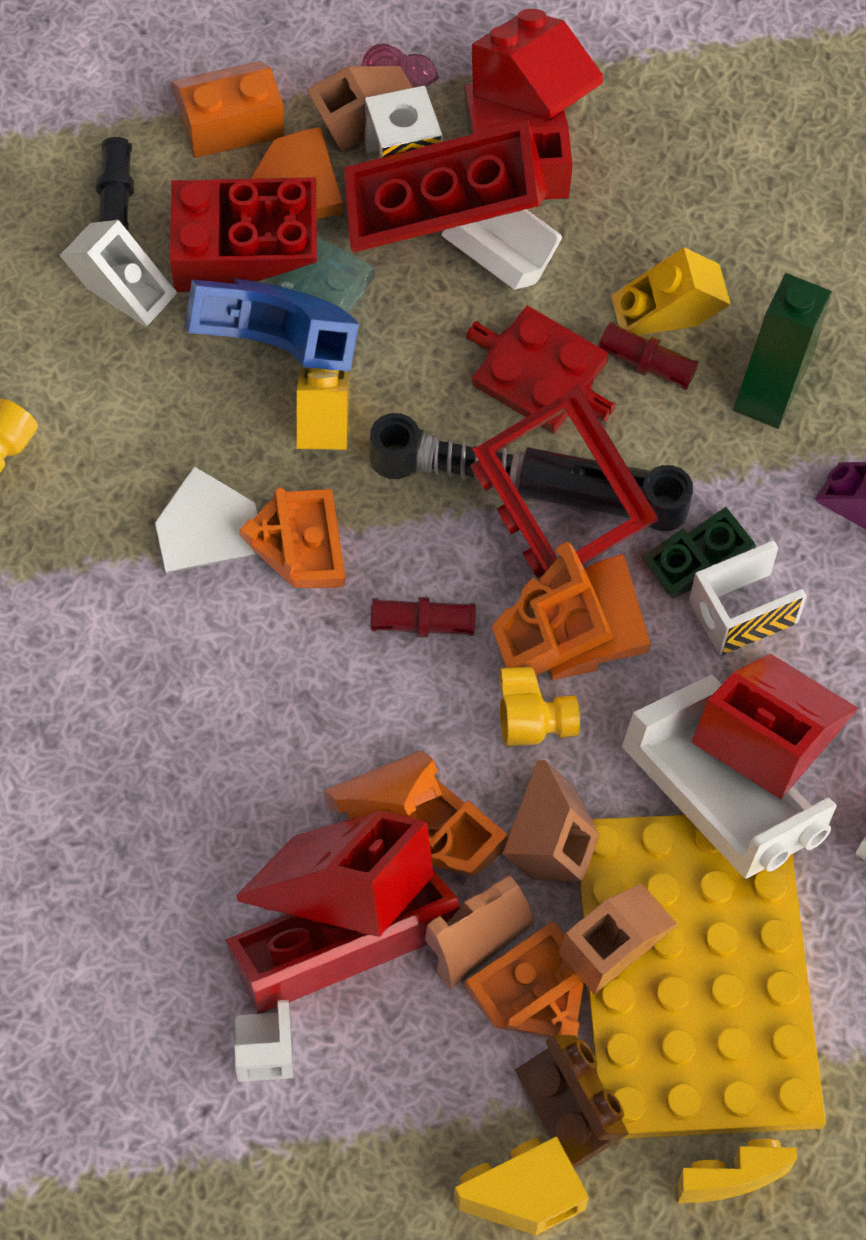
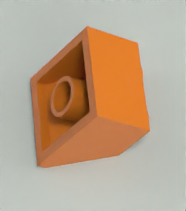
[171,61,285,158]

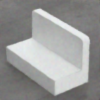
[441,209,562,290]

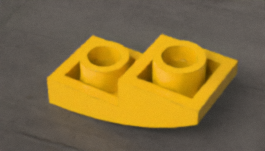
[678,1139,797,1203]

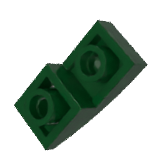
[642,507,756,599]

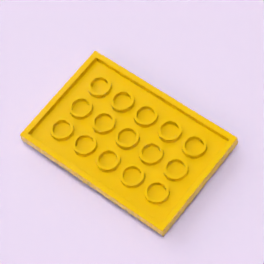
[579,815,826,1139]

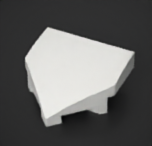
[155,467,258,574]

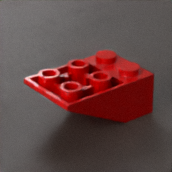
[464,83,573,200]
[170,177,317,292]
[691,653,858,799]
[237,810,434,937]

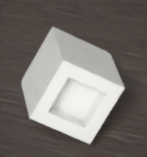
[234,999,293,1082]

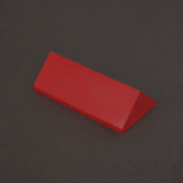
[344,120,548,253]
[225,869,460,1014]

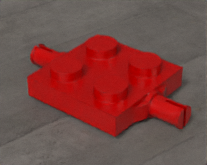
[466,305,616,434]

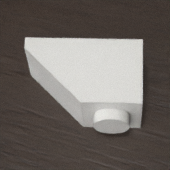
[59,220,177,326]

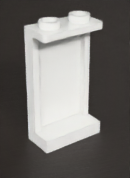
[622,674,837,879]

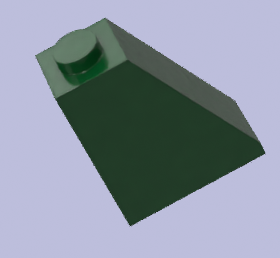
[733,273,832,429]

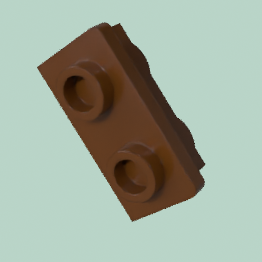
[515,1034,629,1168]

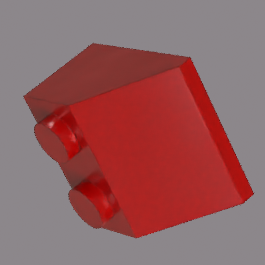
[472,9,603,119]

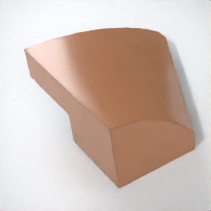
[425,875,534,989]

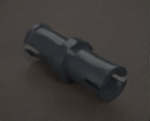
[96,137,134,231]

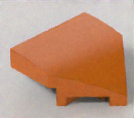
[251,127,343,219]
[239,487,346,588]
[323,750,442,819]
[462,920,584,1037]

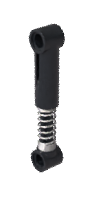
[370,413,693,531]

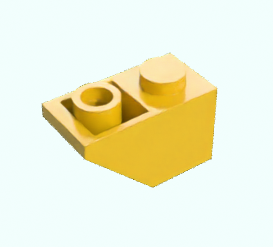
[611,247,731,335]
[296,366,350,450]
[454,1136,589,1236]

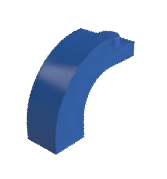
[184,279,359,372]

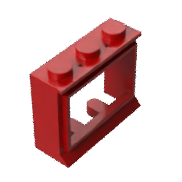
[470,384,658,579]

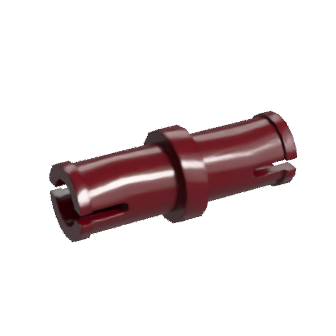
[598,321,700,390]
[370,597,476,638]

